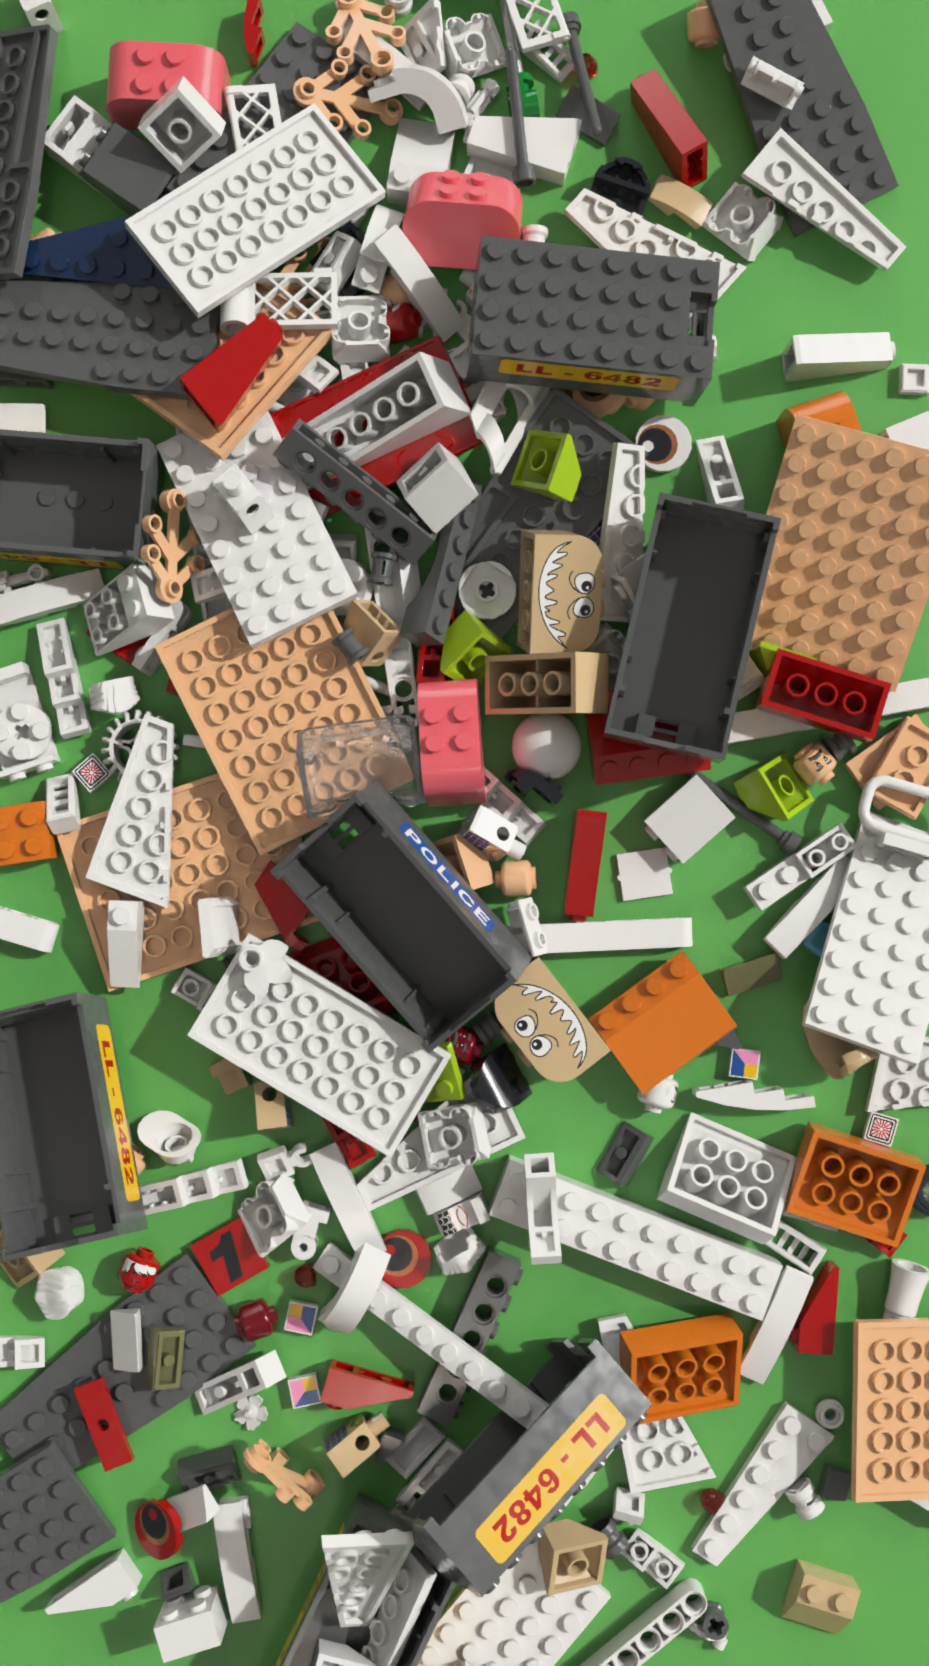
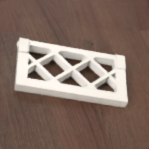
[504,0,571,53]
[224,83,282,152]

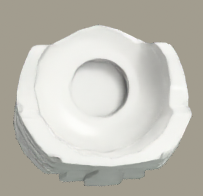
[89,676,141,715]
[434,1227,486,1276]
[34,1266,85,1320]

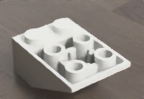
[44,95,117,206]
[83,563,175,656]

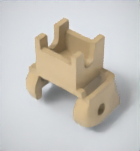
[801,1002,878,1080]

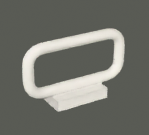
[858,775,929,862]

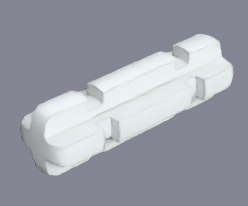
[461,78,500,130]

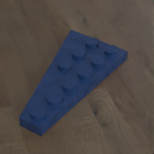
[23,215,174,289]

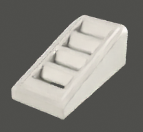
[518,19,574,84]
[46,773,81,835]
[765,1220,827,1275]

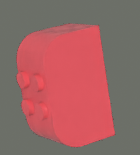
[106,41,231,131]
[402,170,523,270]
[417,679,486,807]

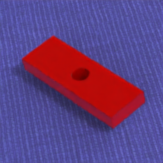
[73,1376,135,1472]

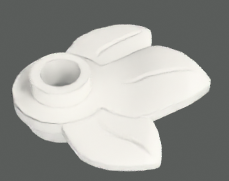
[237,939,293,998]

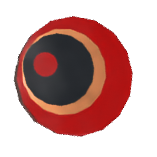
[382,1229,431,1288]
[135,1498,183,1560]

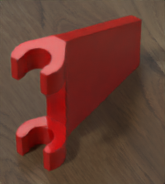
[254,861,310,954]

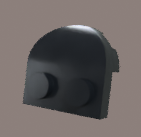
[590,157,650,216]
[503,769,564,807]
[470,1043,532,1114]

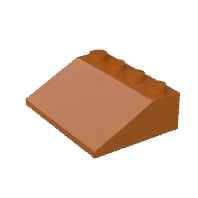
[589,951,738,1095]
[785,1121,927,1248]
[619,1313,743,1424]

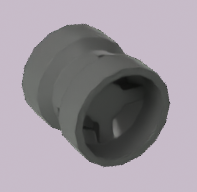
[591,1515,628,1560]

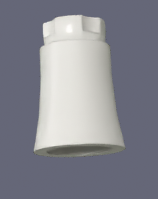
[883,1258,929,1319]

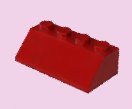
[755,648,891,743]

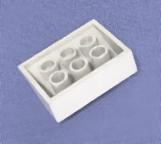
[657,1112,797,1244]

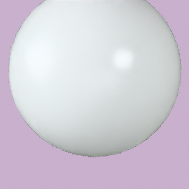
[512,714,581,780]

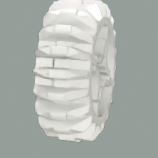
[101,710,180,782]

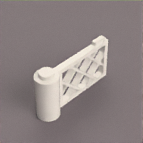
[220,268,338,336]

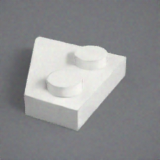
[395,0,447,73]

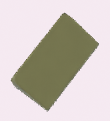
[719,952,783,997]
[145,1326,185,1391]

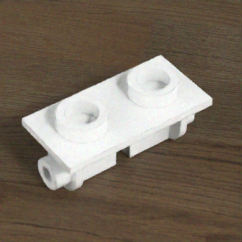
[740,56,804,111]
[506,897,548,957]

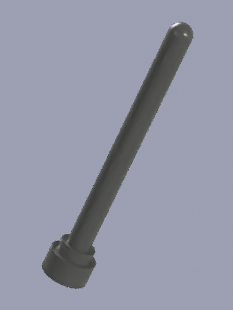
[558,11,602,136]
[505,47,536,188]
[683,771,803,856]

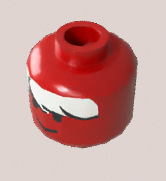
[386,302,422,344]
[117,1246,160,1293]

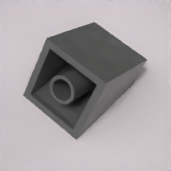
[78,122,177,216]

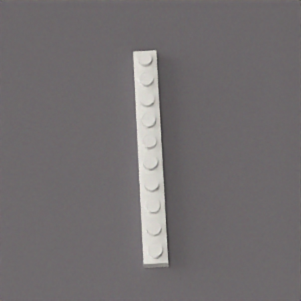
[313,1242,549,1429]

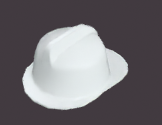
[137,1110,201,1165]

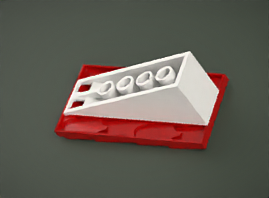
[270,336,484,516]

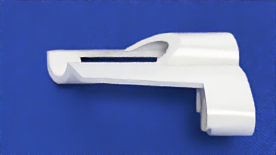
[469,381,551,475]

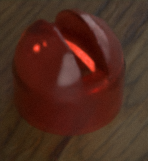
[573,53,599,80]
[294,1263,316,1288]
[701,1488,725,1516]

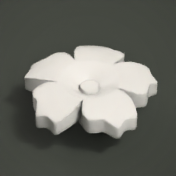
[233,1395,268,1431]

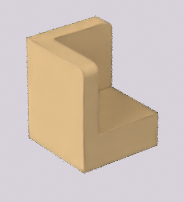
[208,1058,253,1095]

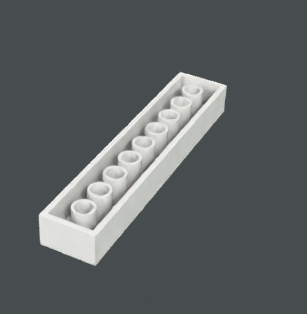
[489,1154,783,1321]

